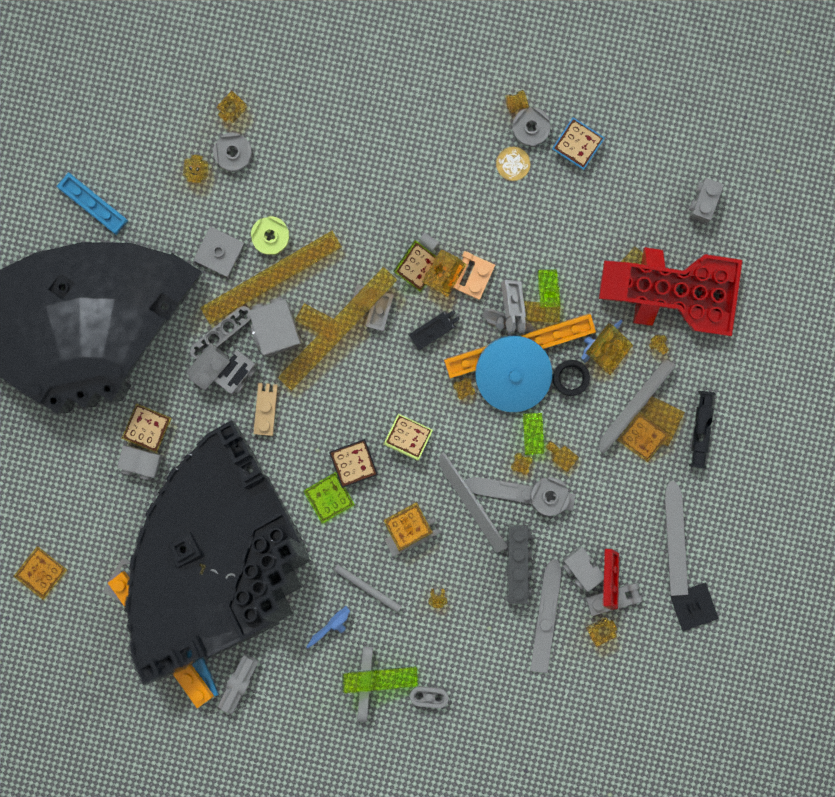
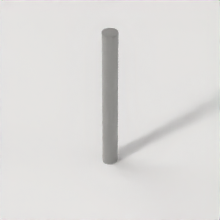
[333,564,402,613]

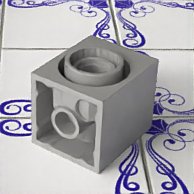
[249,297,303,357]

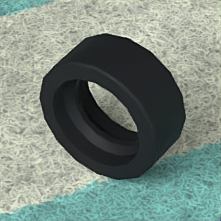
[553,360,590,396]

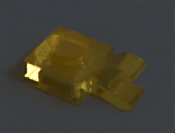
[545,441,579,472]

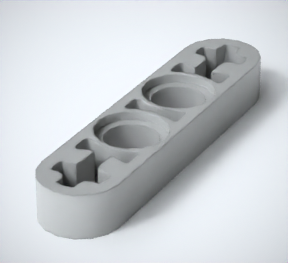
[190,306,251,359]
[357,646,373,722]

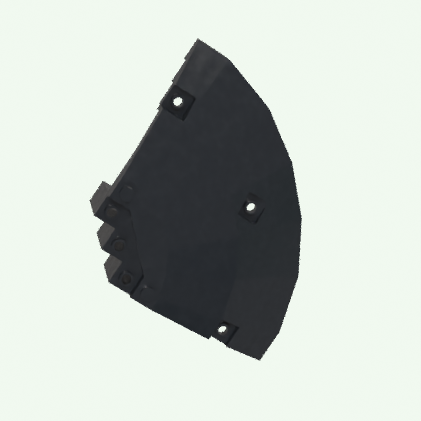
[0,242,203,414]
[125,420,310,686]

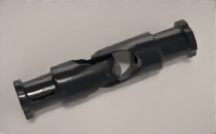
[689,391,716,469]

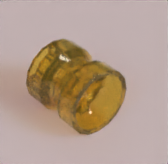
[505,90,529,114]

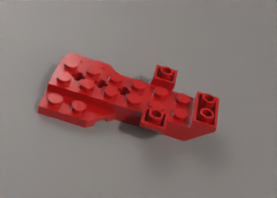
[599,247,743,336]

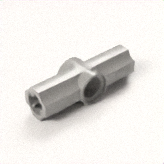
[218,654,259,714]

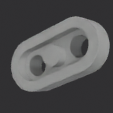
[410,686,448,708]

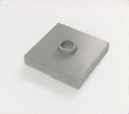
[193,226,245,277]

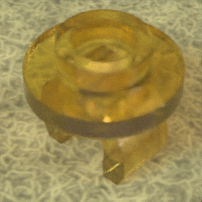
[649,335,669,355]
[428,589,448,608]

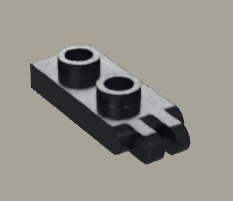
[409,310,460,351]

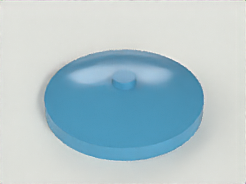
[475,335,552,412]

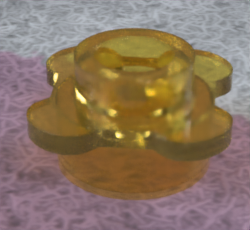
[453,378,475,400]
[511,453,533,475]

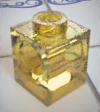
[216,90,248,124]
[585,617,617,647]

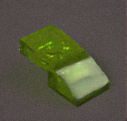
[537,269,560,307]
[523,413,544,455]

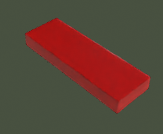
[603,549,619,610]

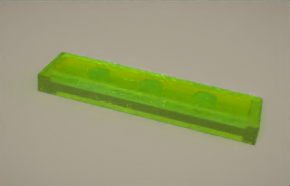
[342,666,418,694]

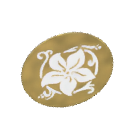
[496,147,530,181]

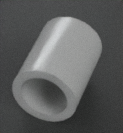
[418,233,439,253]

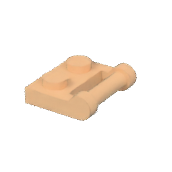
[449,251,495,300]

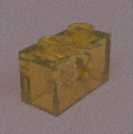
[422,249,467,298]

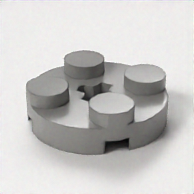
[512,108,550,147]
[213,132,252,172]
[530,477,570,516]

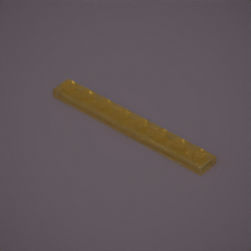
[200,231,342,325]
[278,267,397,391]

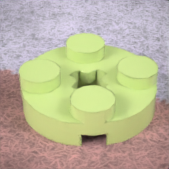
[251,216,290,255]

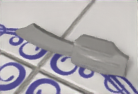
[482,308,536,332]

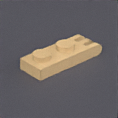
[253,383,278,436]

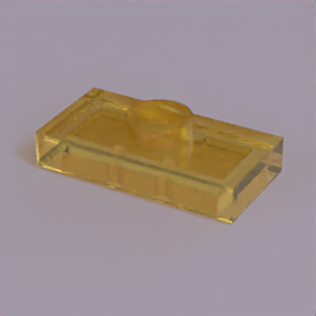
[524,301,561,323]
[295,303,338,338]

